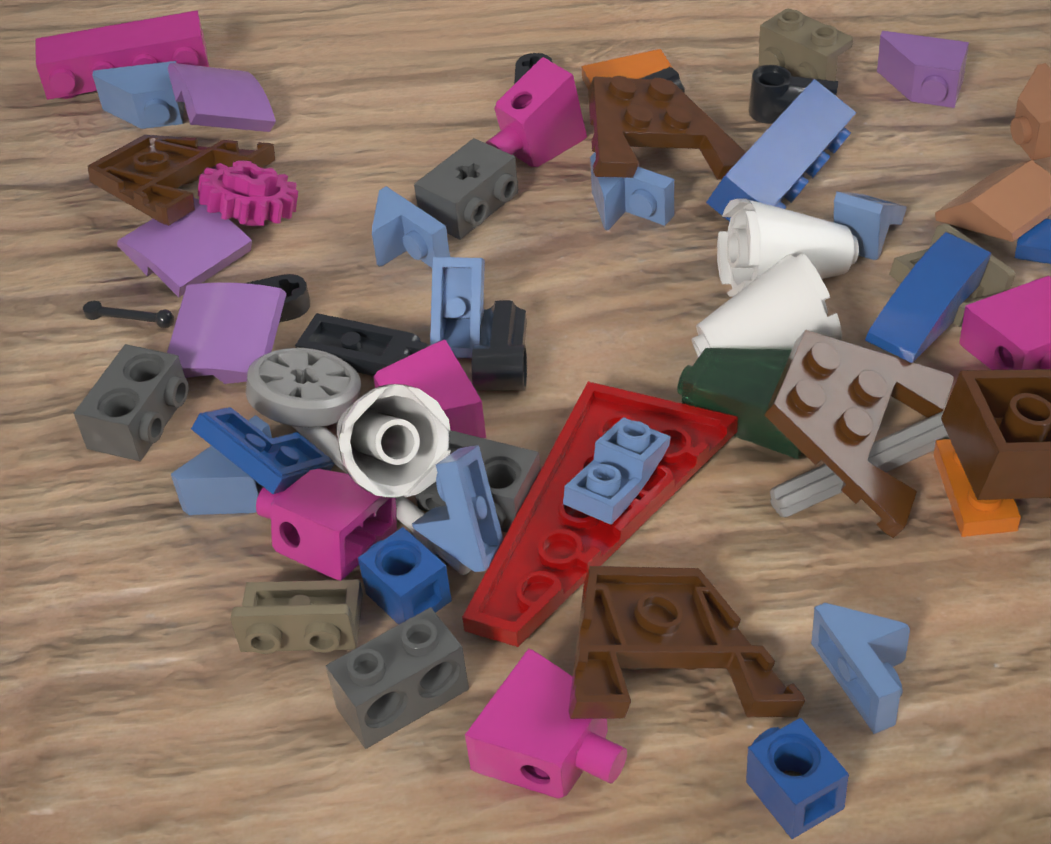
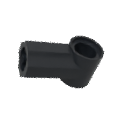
[748,65,838,124]
[471,300,527,391]

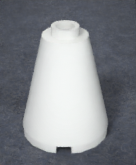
[717,199,859,297]
[691,251,842,371]
[337,384,451,498]

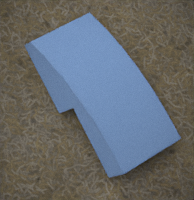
[563,417,671,525]

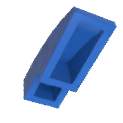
[865,232,992,363]

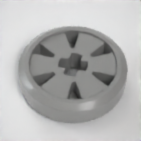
[246,348,361,428]

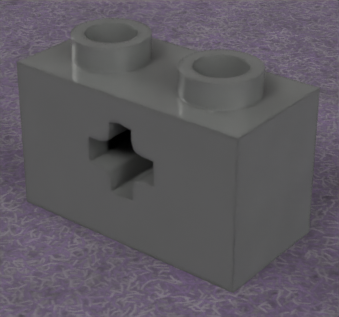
[414,138,518,240]

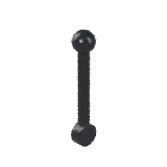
[83,300,174,328]

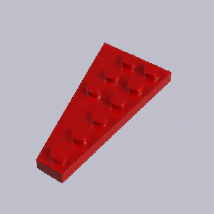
[462,381,738,647]

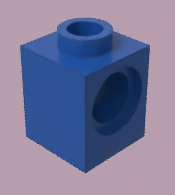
[358,527,452,625]
[746,718,849,839]

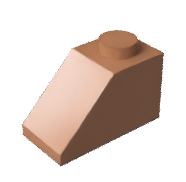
[1010,63,1051,161]

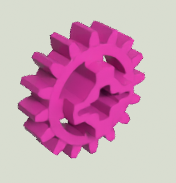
[197,161,299,226]

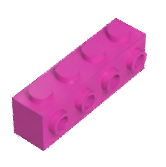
[35,10,209,100]

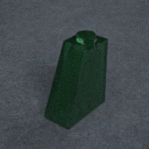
[677,348,802,459]

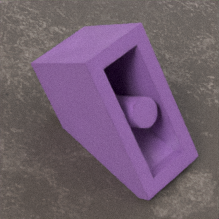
[877,31,969,108]

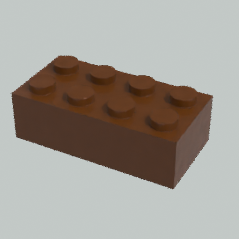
[941,369,1051,500]

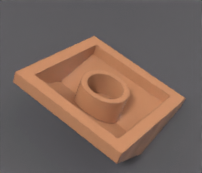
[935,159,1051,242]

